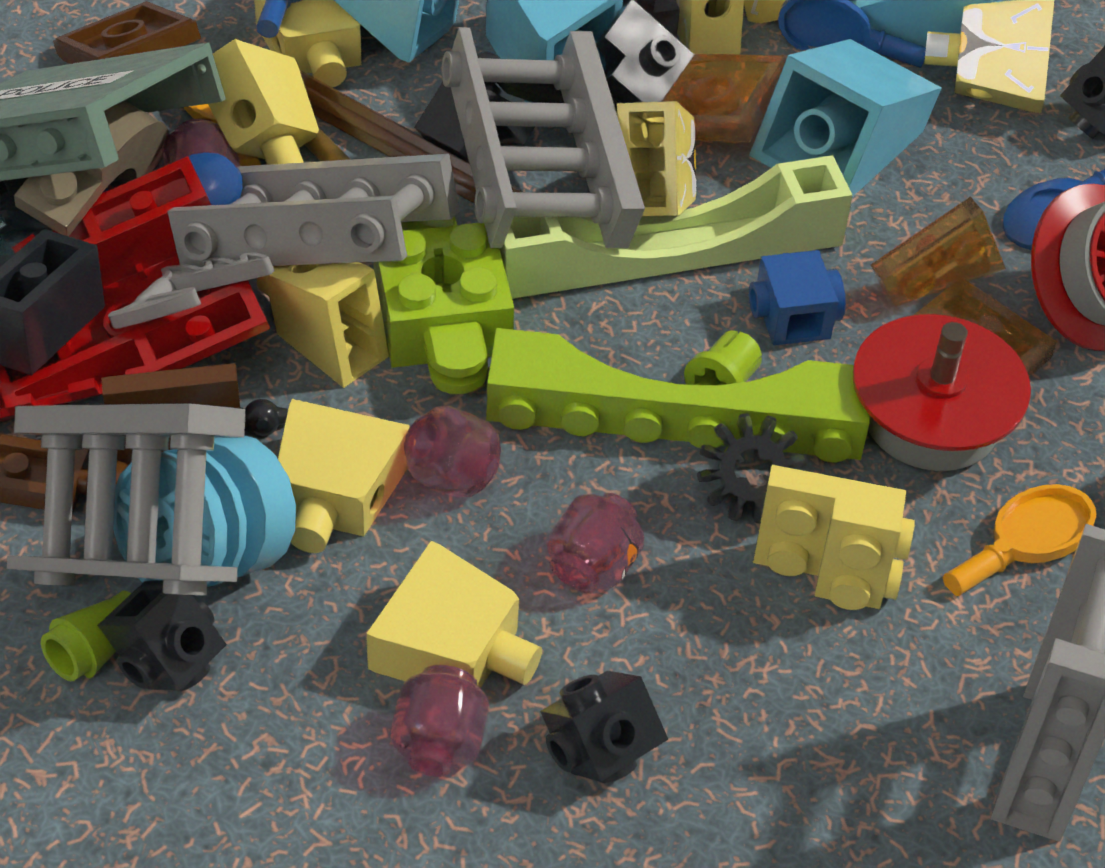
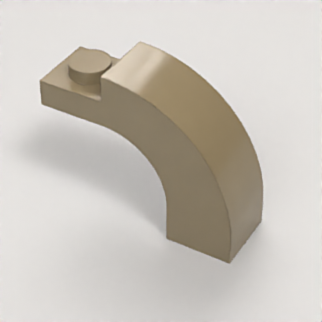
[14,100,169,236]

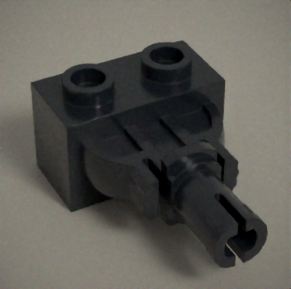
[0,229,105,375]

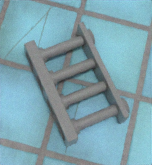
[441,27,645,248]
[168,154,460,267]
[7,404,245,595]
[990,524,1105,842]

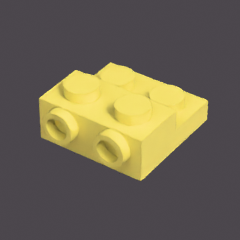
[753,465,915,610]

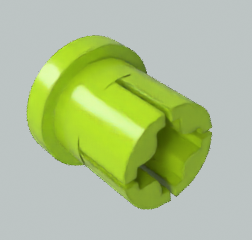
[684,330,762,385]

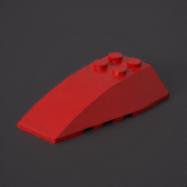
[0,156,270,422]

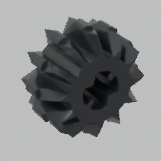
[697,413,808,524]

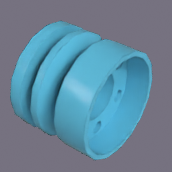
[113,435,296,587]

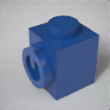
[749,250,846,346]

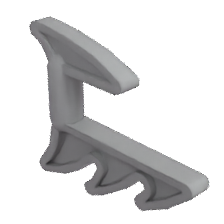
[108,253,275,329]

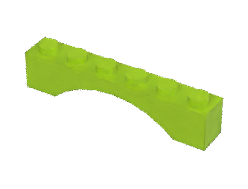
[486,328,870,462]

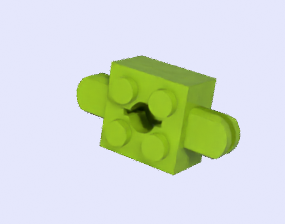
[373,216,514,394]

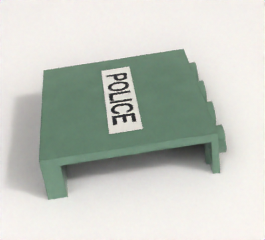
[0,42,226,181]

